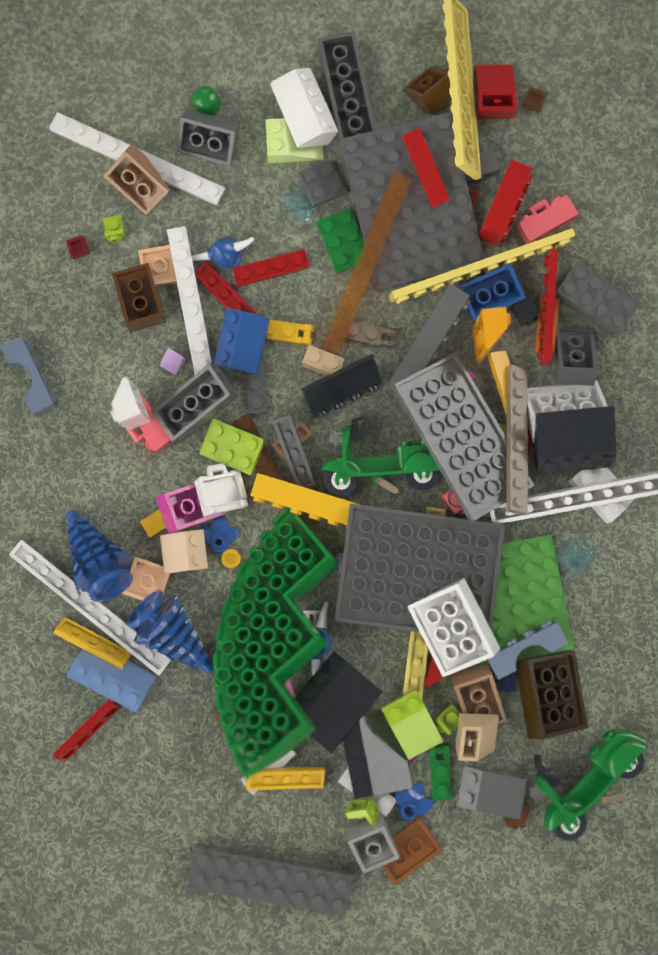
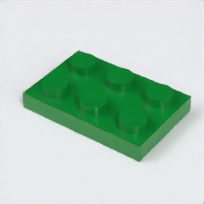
[316,208,368,274]

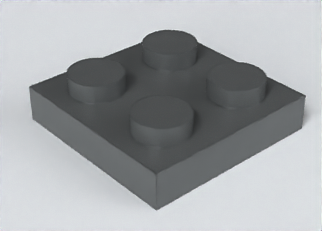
[297,159,347,207]

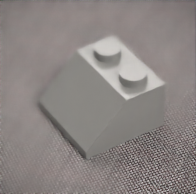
[346,814,400,874]

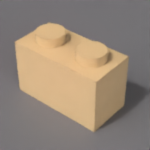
[302,345,345,376]

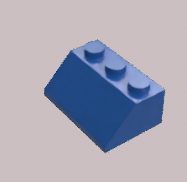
[458,264,526,322]
[214,308,270,374]

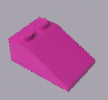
[156,484,227,534]

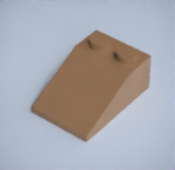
[103,143,170,215]
[450,662,507,724]

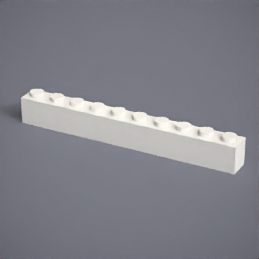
[490,471,658,524]

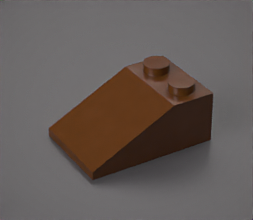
[112,263,166,332]

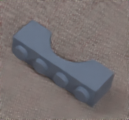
[0,336,58,417]
[486,620,569,680]

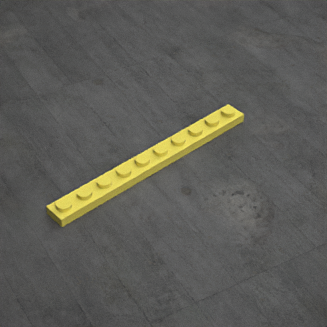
[402,507,446,700]

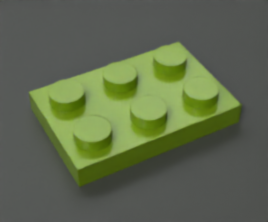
[199,419,266,475]

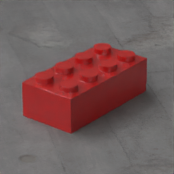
[479,159,533,247]

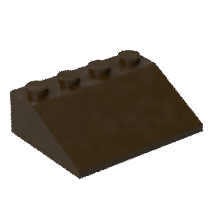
[516,650,588,740]

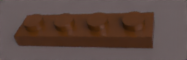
[233,413,282,480]

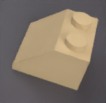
[160,530,208,574]

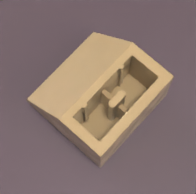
[455,713,499,761]

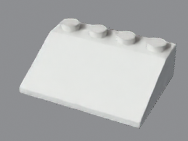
[527,380,607,443]
[407,578,500,677]

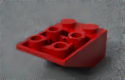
[475,64,517,119]

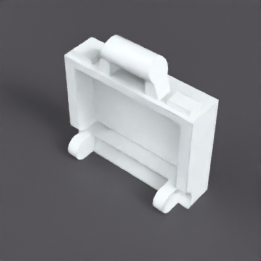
[194,463,248,517]

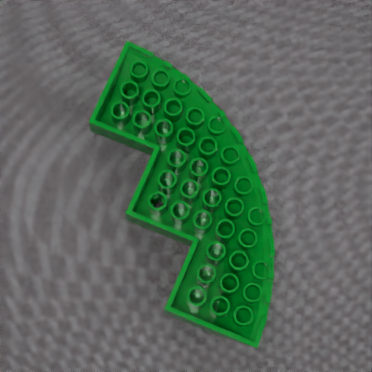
[213,507,340,779]

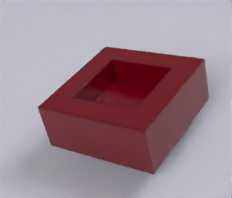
[66,235,91,260]

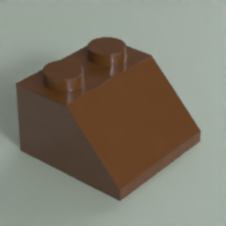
[403,66,452,115]

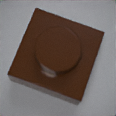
[522,87,547,113]

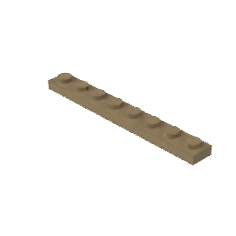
[507,364,528,515]

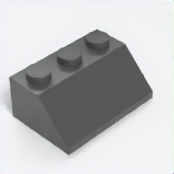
[177,109,241,166]

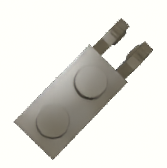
[342,319,398,348]

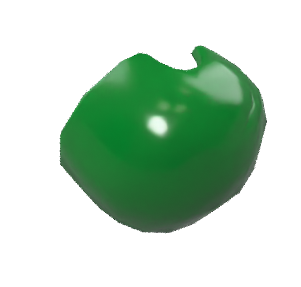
[191,85,221,115]

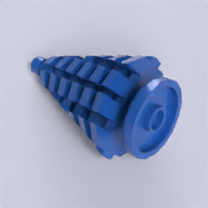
[66,510,133,602]
[126,590,214,673]

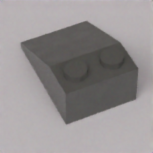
[554,326,598,386]
[457,765,528,820]

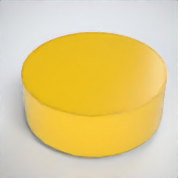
[221,549,241,568]

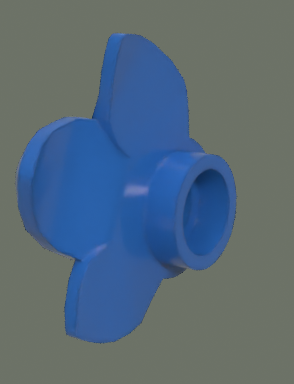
[200,516,239,553]
[395,782,434,820]

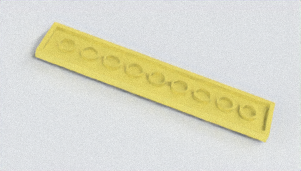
[443,0,481,180]
[389,228,575,305]

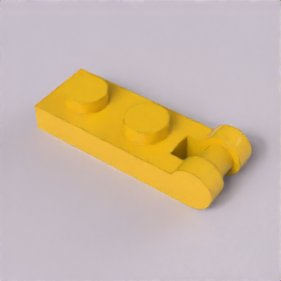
[266,320,314,345]

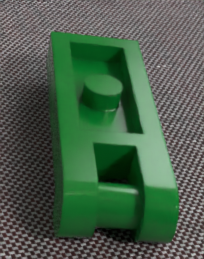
[429,744,452,801]

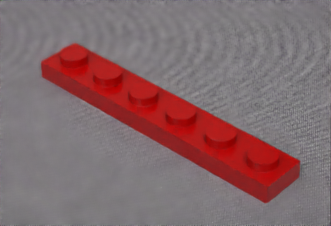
[537,249,558,366]

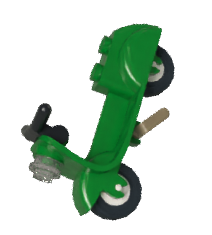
[321,417,440,497]
[528,728,646,841]

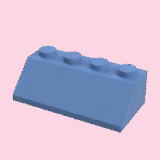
[66,649,158,712]

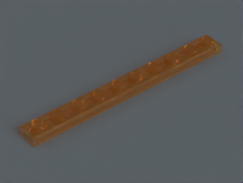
[320,172,411,356]

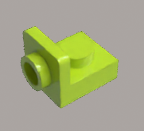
[102,215,126,243]
[434,703,460,735]
[345,797,379,825]

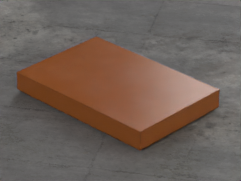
[382,817,443,885]

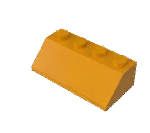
[473,307,510,364]

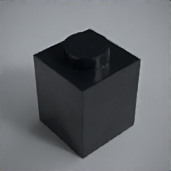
[510,294,541,327]

